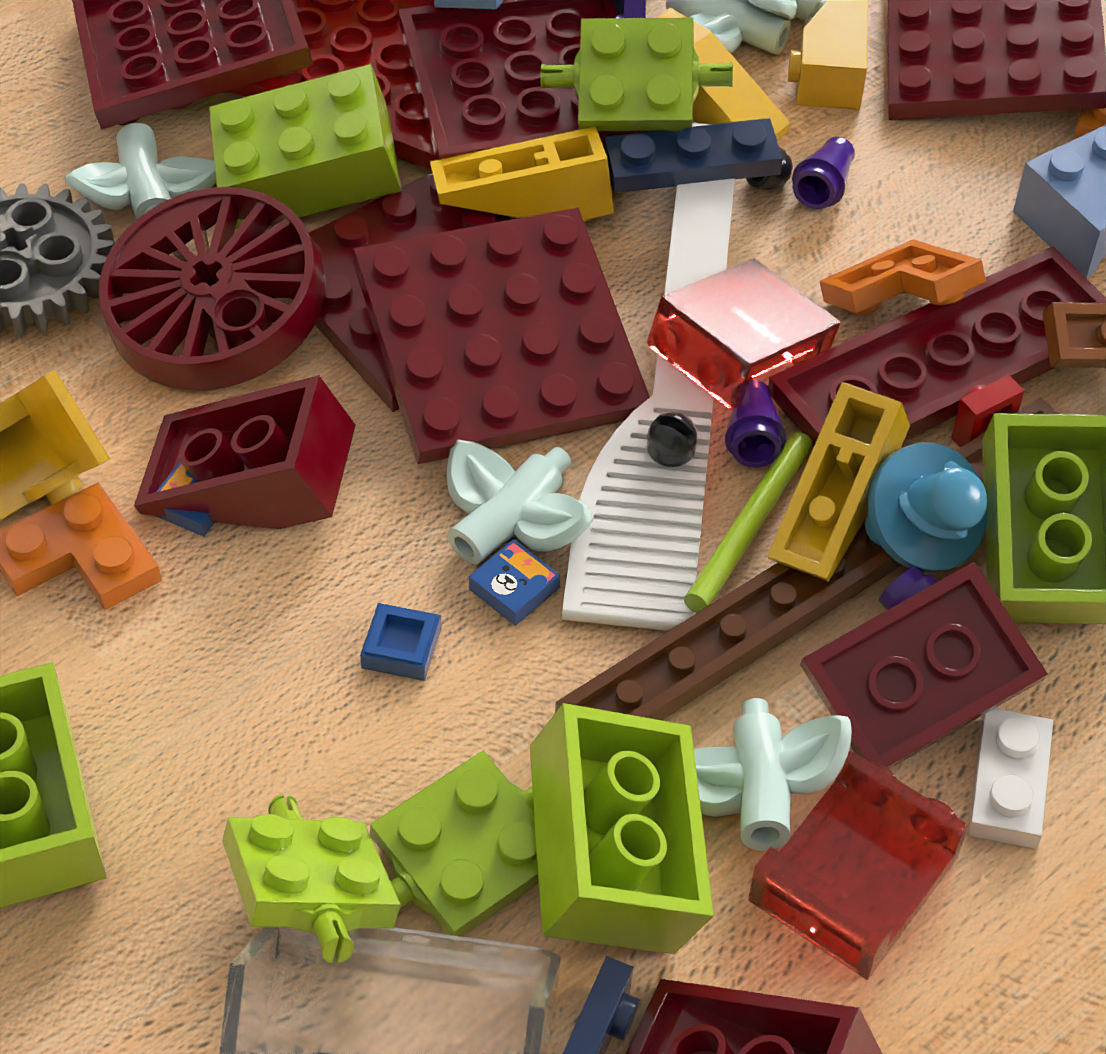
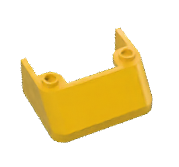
[0,369,111,520]

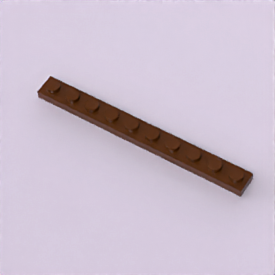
[555,397,1060,720]

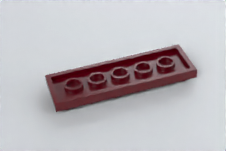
[768,246,1106,446]

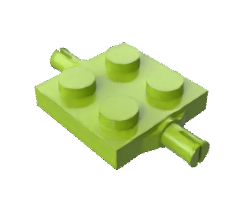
[540,17,733,131]
[370,750,539,942]
[222,795,400,963]

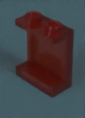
[647,258,841,410]
[748,751,968,981]

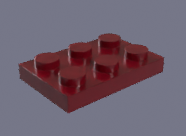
[800,562,1048,779]

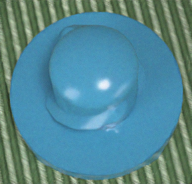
[865,443,987,572]

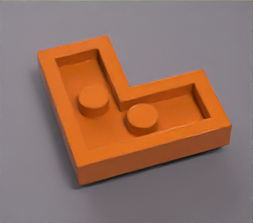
[819,239,986,315]
[0,482,162,610]

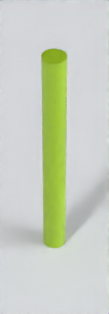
[684,432,813,613]

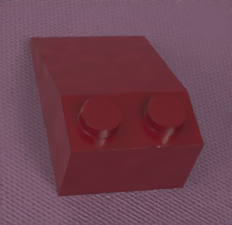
[134,375,356,529]
[626,979,882,1054]

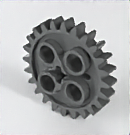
[0,183,115,338]

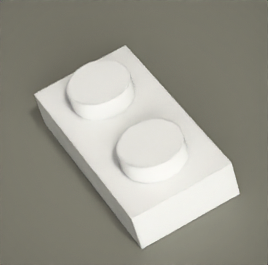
[967,708,1053,849]

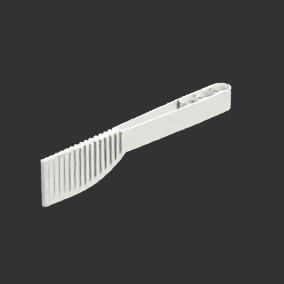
[562,123,735,631]

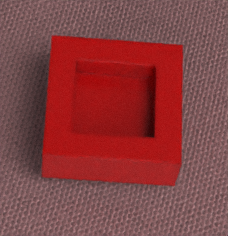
[951,375,1025,448]

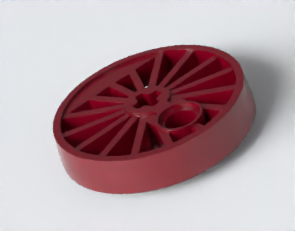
[99,187,326,390]

